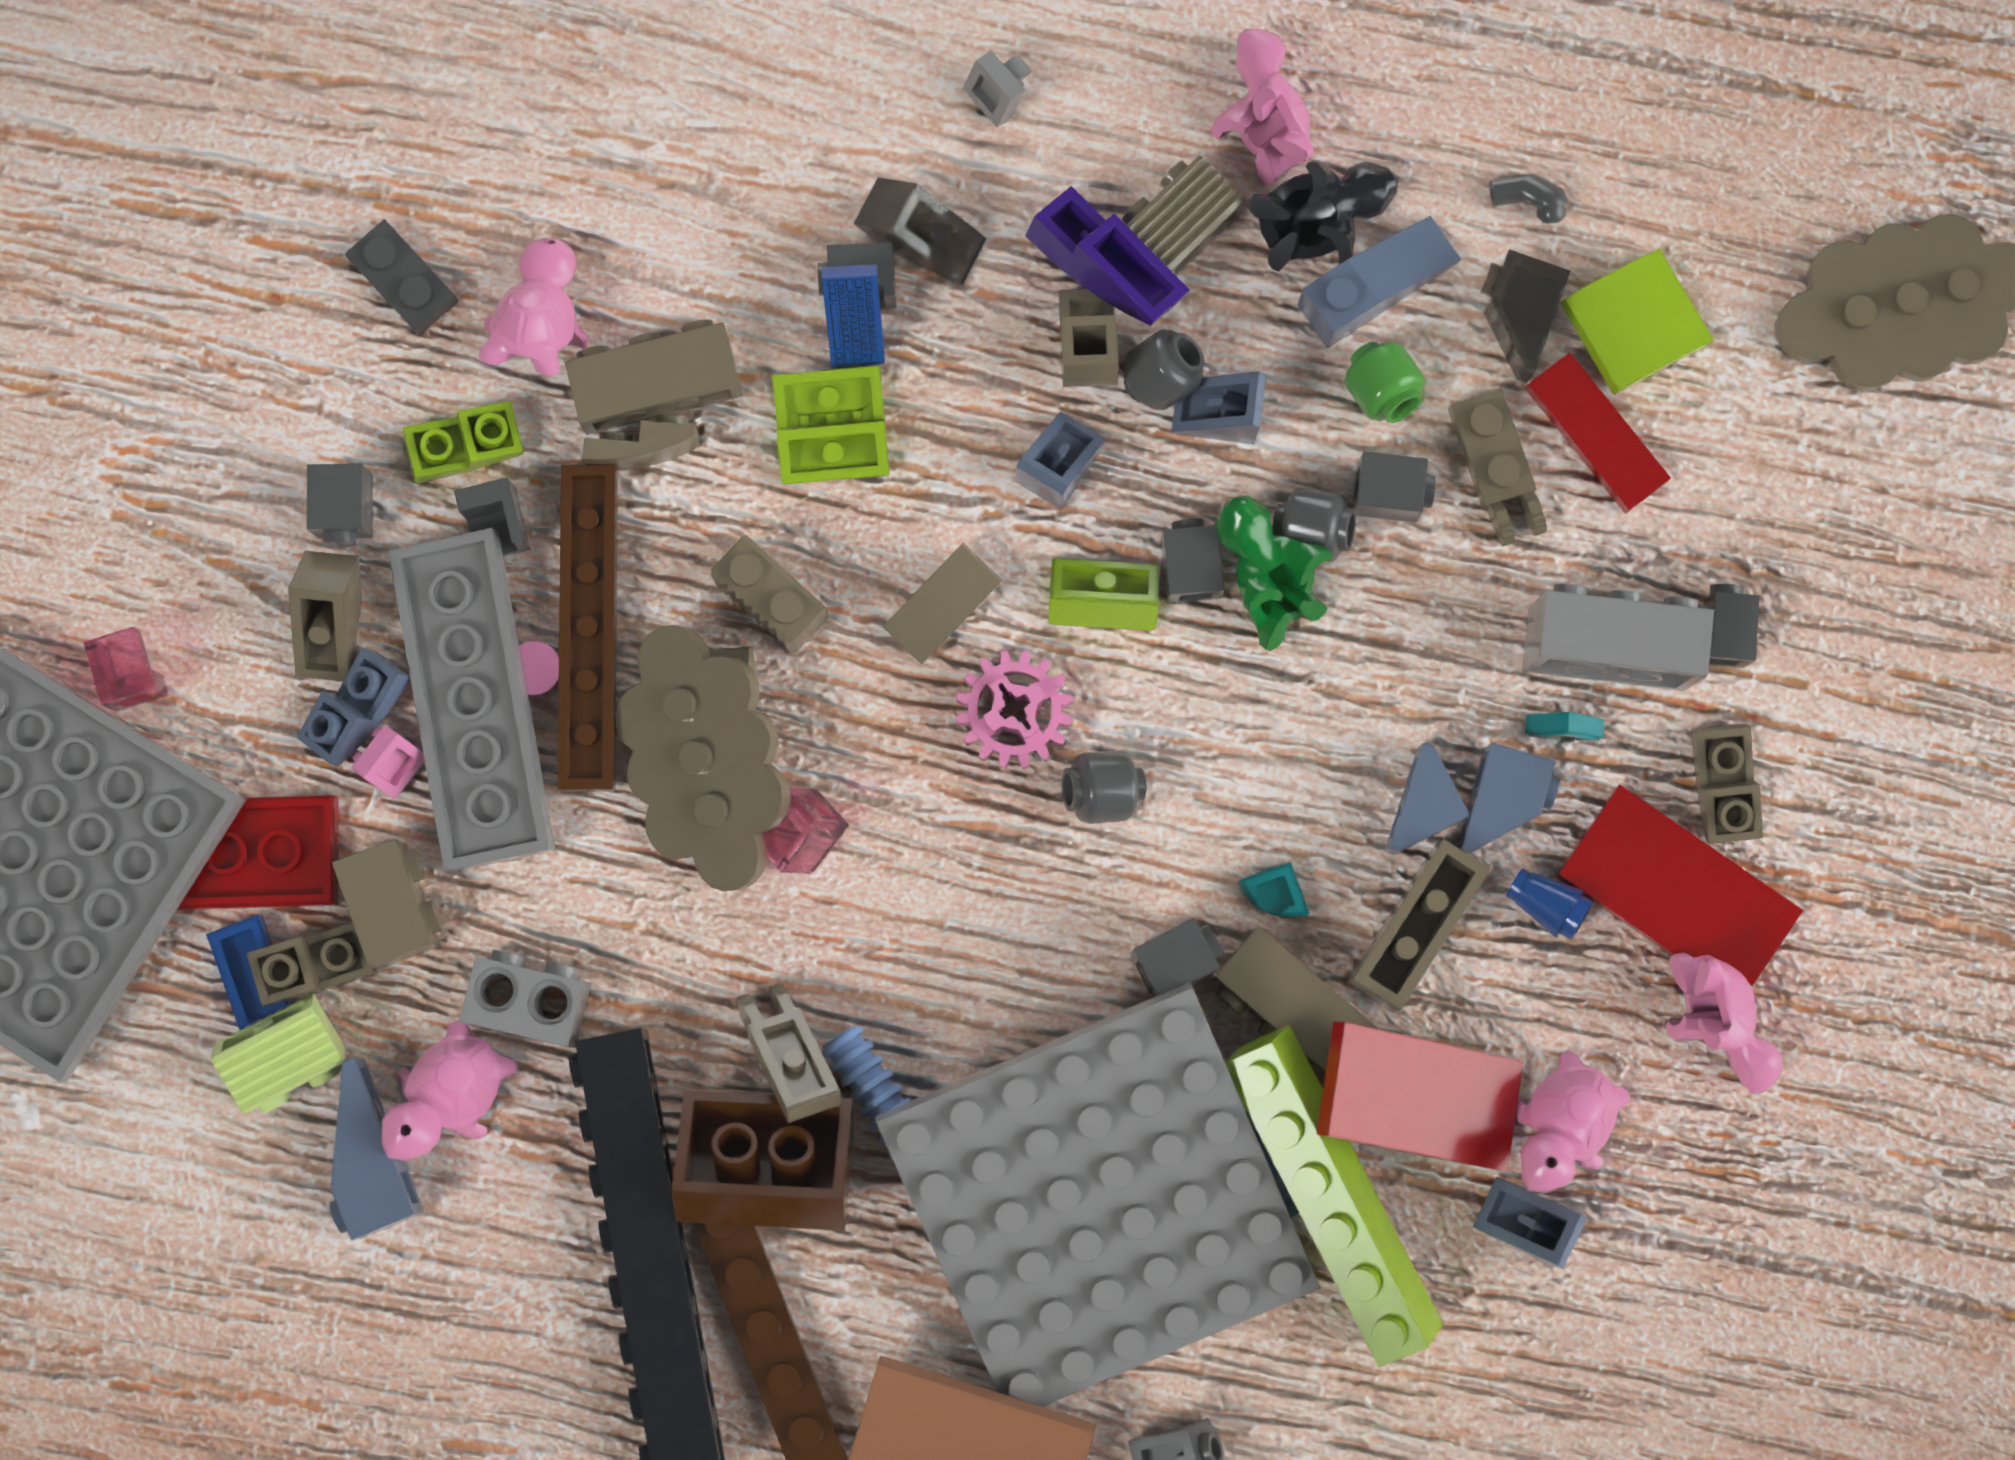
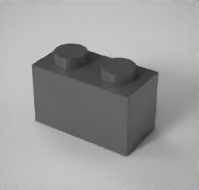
[1130,918,1223,998]

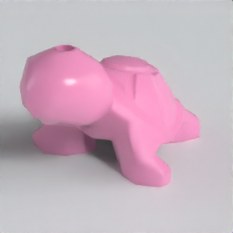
[1211,28,1314,186]
[479,237,588,376]
[1666,953,1782,1094]
[381,1020,517,1161]
[1516,1051,1629,1193]

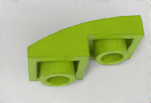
[402,401,524,484]

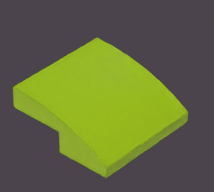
[1560,249,1714,395]
[772,365,890,485]

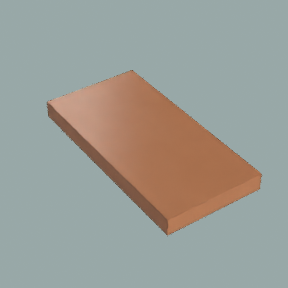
[849,1355,1097,1460]

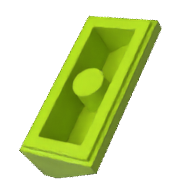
[1048,558,1160,631]

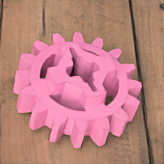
[956,650,1074,770]

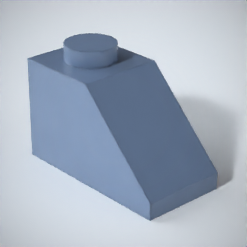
[1456,743,1560,854]

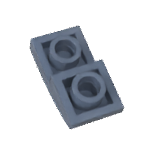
[296,647,410,766]

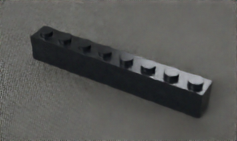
[569,1028,726,1460]

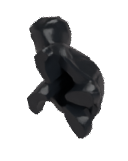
[1248,160,1399,272]

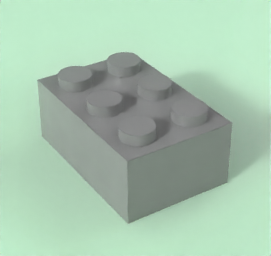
[1522,584,1714,691]

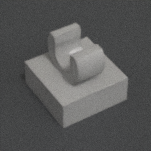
[962,50,1032,127]

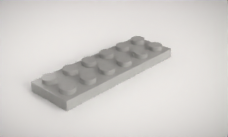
[388,528,555,872]

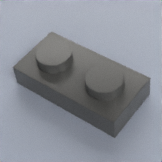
[344,219,459,336]

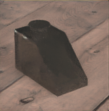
[854,177,987,285]
[1480,249,1570,383]

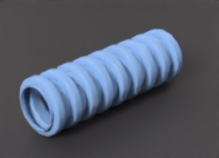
[821,1025,911,1160]

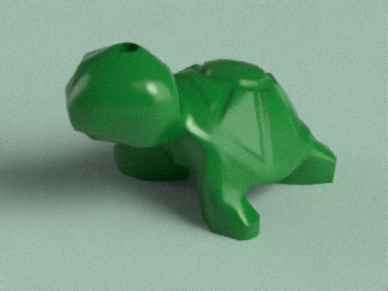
[1215,495,1332,651]

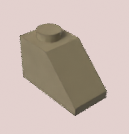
[288,551,362,681]

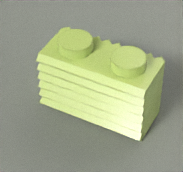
[211,993,346,1115]

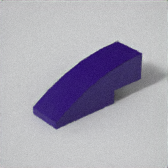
[1025,186,1190,326]

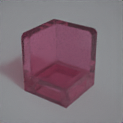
[83,627,169,712]
[763,786,849,874]

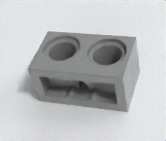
[459,949,591,1048]

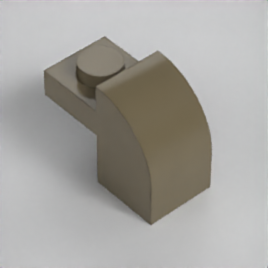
[1059,289,1119,387]

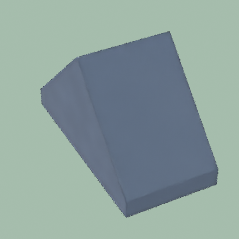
[1171,372,1266,444]
[1016,411,1106,510]
[1384,743,1470,855]
[1473,1177,1587,1269]

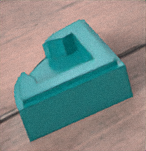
[1525,712,1604,741]
[1238,862,1310,918]

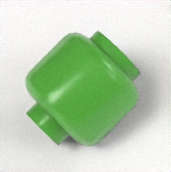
[1344,341,1426,423]

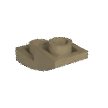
[582,414,701,470]
[883,543,1002,664]
[1691,723,1763,844]
[247,922,378,1007]

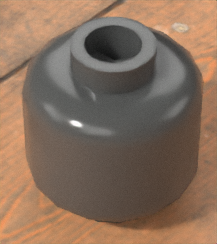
[1123,329,1204,410]
[1272,488,1356,562]
[1061,750,1147,824]

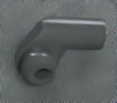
[1489,173,1568,224]

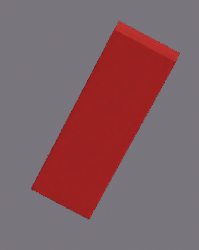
[1525,352,1671,514]

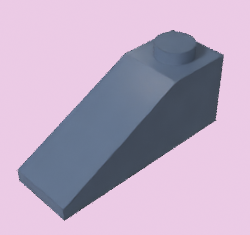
[1297,216,1461,349]
[329,1057,425,1241]

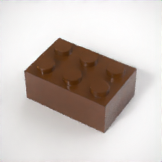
[671,1090,854,1231]

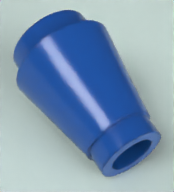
[1506,868,1593,940]

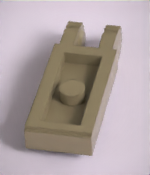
[1448,389,1547,546]
[736,982,841,1123]

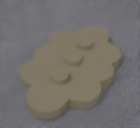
[1774,214,2015,391]
[615,625,791,892]

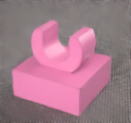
[351,724,425,799]

